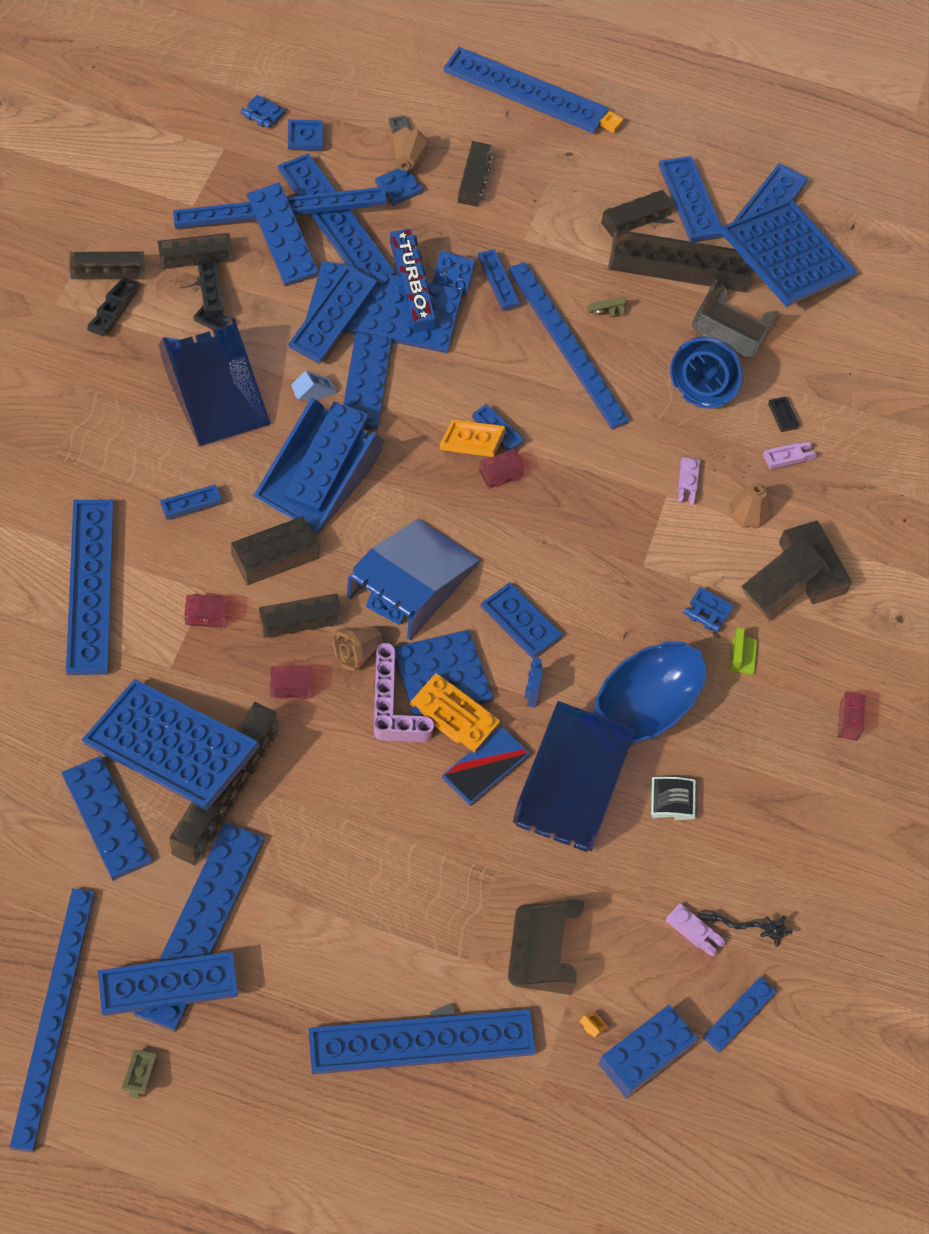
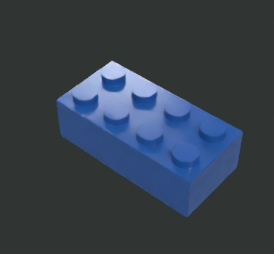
[598,1005,698,1099]

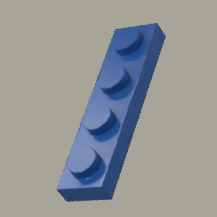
[478,249,519,311]
[703,977,777,1053]

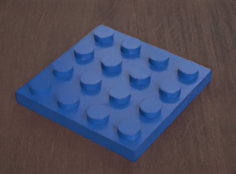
[394,629,493,716]

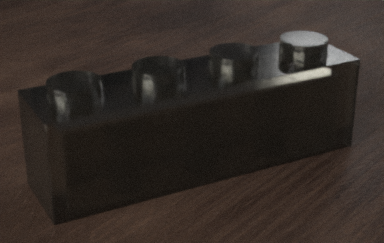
[458,141,494,207]
[601,190,673,237]
[157,233,233,269]
[69,251,145,279]
[259,593,343,638]

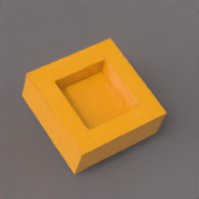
[600,111,624,133]
[580,1011,609,1038]

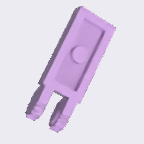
[763,442,817,469]
[677,457,700,504]
[665,903,725,956]

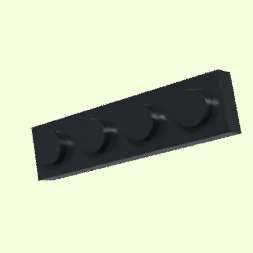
[198,261,223,316]

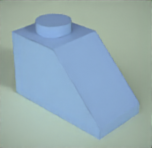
[291,371,337,402]

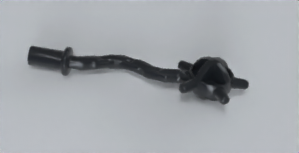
[697,911,793,947]

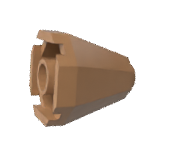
[392,127,428,171]
[730,483,770,529]
[331,627,383,671]

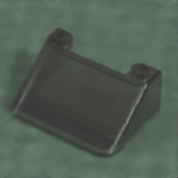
[692,280,780,357]
[508,899,584,995]

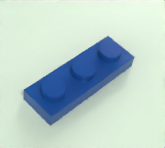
[472,404,524,453]
[160,484,222,520]

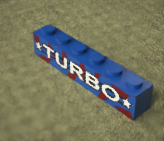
[390,229,438,332]

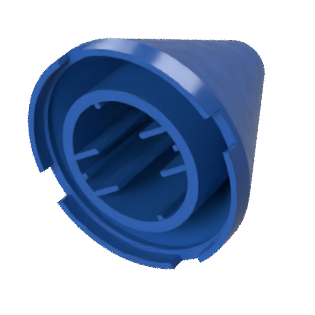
[670,336,744,408]

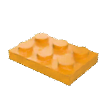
[440,419,506,457]

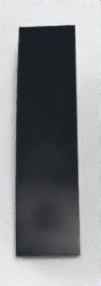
[87,278,139,337]

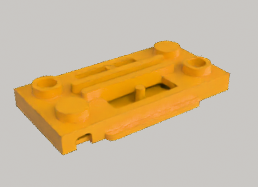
[410,673,500,753]

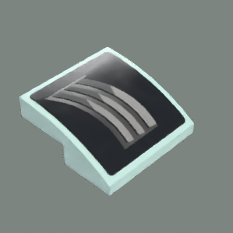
[651,777,696,820]

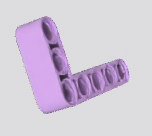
[373,643,434,742]

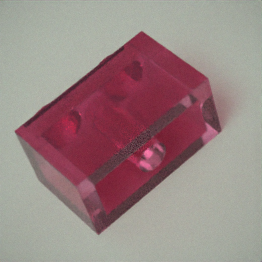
[479,449,525,489]
[184,594,227,628]
[270,666,312,699]
[837,691,865,741]

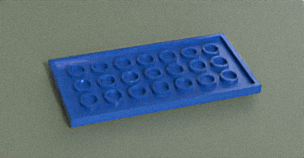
[305,260,463,353]
[82,679,260,810]

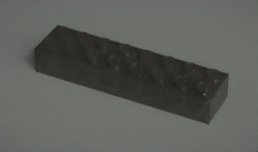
[608,229,752,293]
[170,702,279,865]

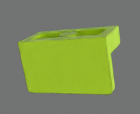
[730,628,757,675]

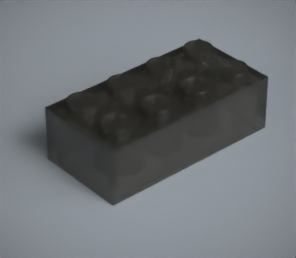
[231,516,320,586]
[779,520,852,605]
[741,537,830,621]

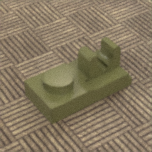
[587,297,626,317]
[122,1049,157,1099]

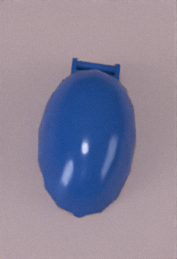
[581,641,707,754]

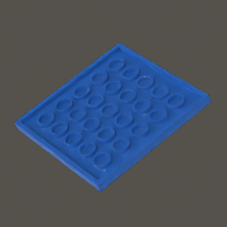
[719,199,858,307]

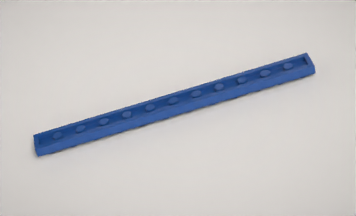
[173,187,387,229]
[509,262,629,430]
[10,888,95,1152]

